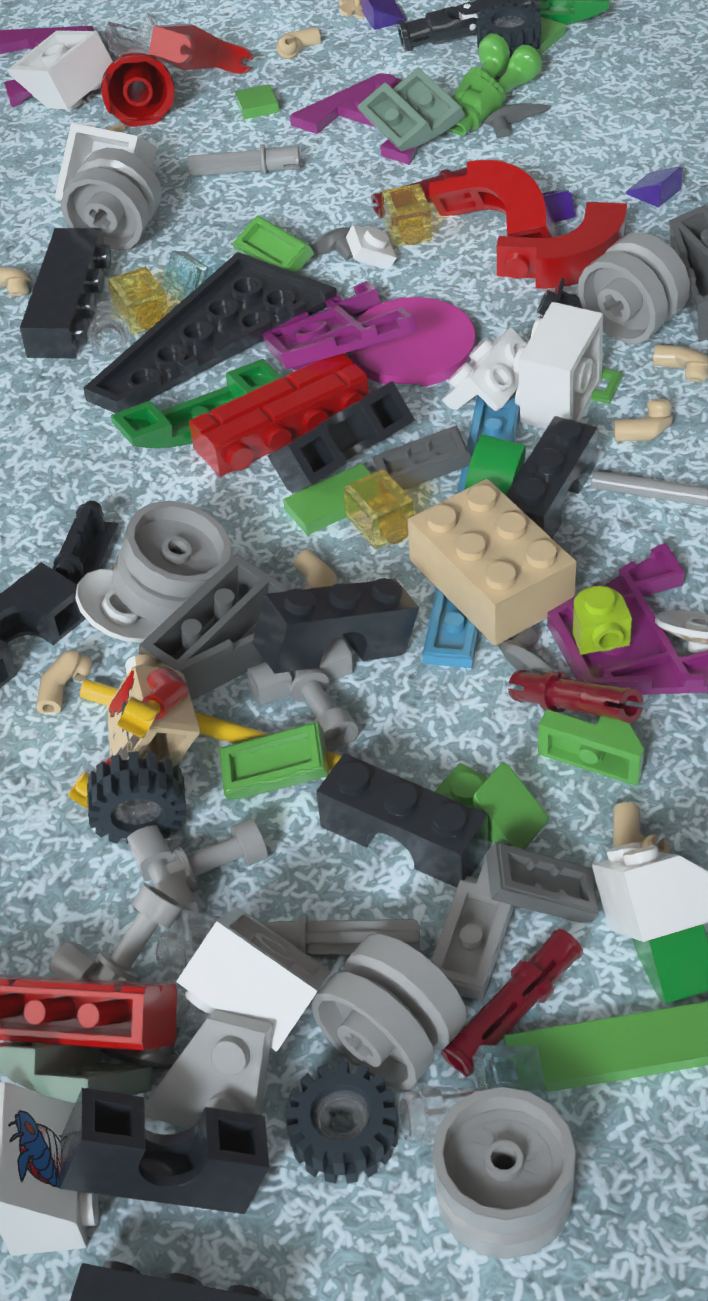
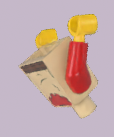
[68,654,200,809]

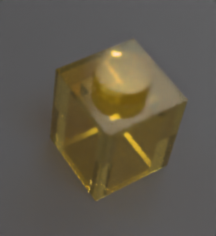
[381,184,432,247]
[108,266,169,335]
[344,469,414,550]

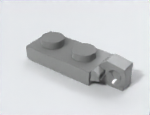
[431,858,514,1001]

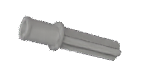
[187,144,300,176]
[260,915,420,956]

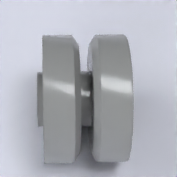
[61,147,162,251]
[578,233,690,345]
[113,501,231,624]
[310,934,467,1090]
[432,1087,576,1259]

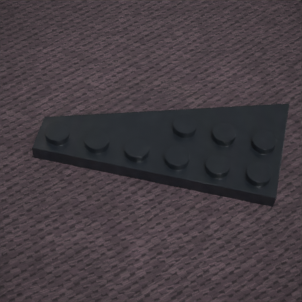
[83,252,337,413]

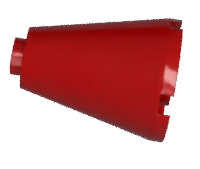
[101,47,174,127]

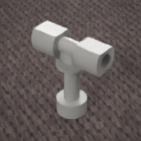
[247,637,358,751]
[127,818,268,933]
[49,883,183,982]

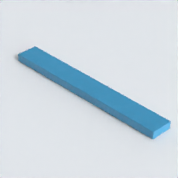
[422,395,520,668]

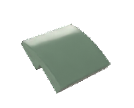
[357,67,465,152]
[0,1041,152,1103]

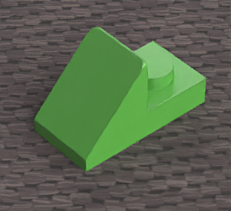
[538,709,644,786]
[434,762,549,850]

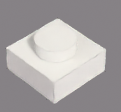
[346,224,397,269]

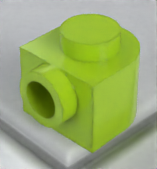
[573,586,632,655]

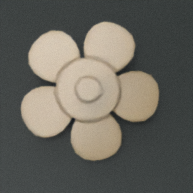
[338,0,366,19]

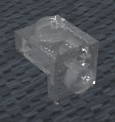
[104,12,158,56]

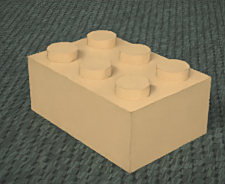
[408,479,577,646]

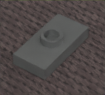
[372,425,471,496]
[486,842,599,923]

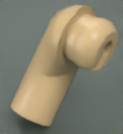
[276,27,321,59]
[0,266,31,296]
[653,344,708,382]
[614,399,674,442]
[294,549,337,589]
[36,650,92,714]
[613,802,671,854]

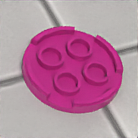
[349,297,475,387]

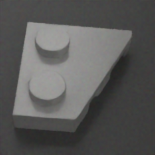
[144,1009,273,1129]

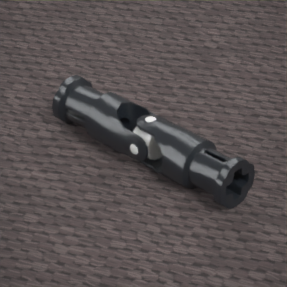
[397,0,540,52]

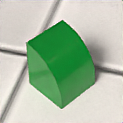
[465,434,526,495]
[632,924,708,1004]

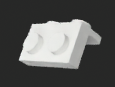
[442,327,527,411]

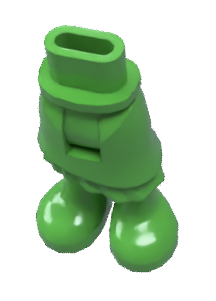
[446,33,542,136]

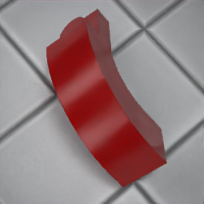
[429,160,557,238]
[496,202,627,289]

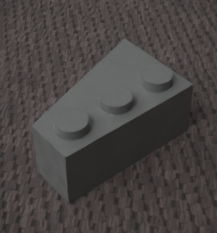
[669,204,708,342]
[139,554,291,701]

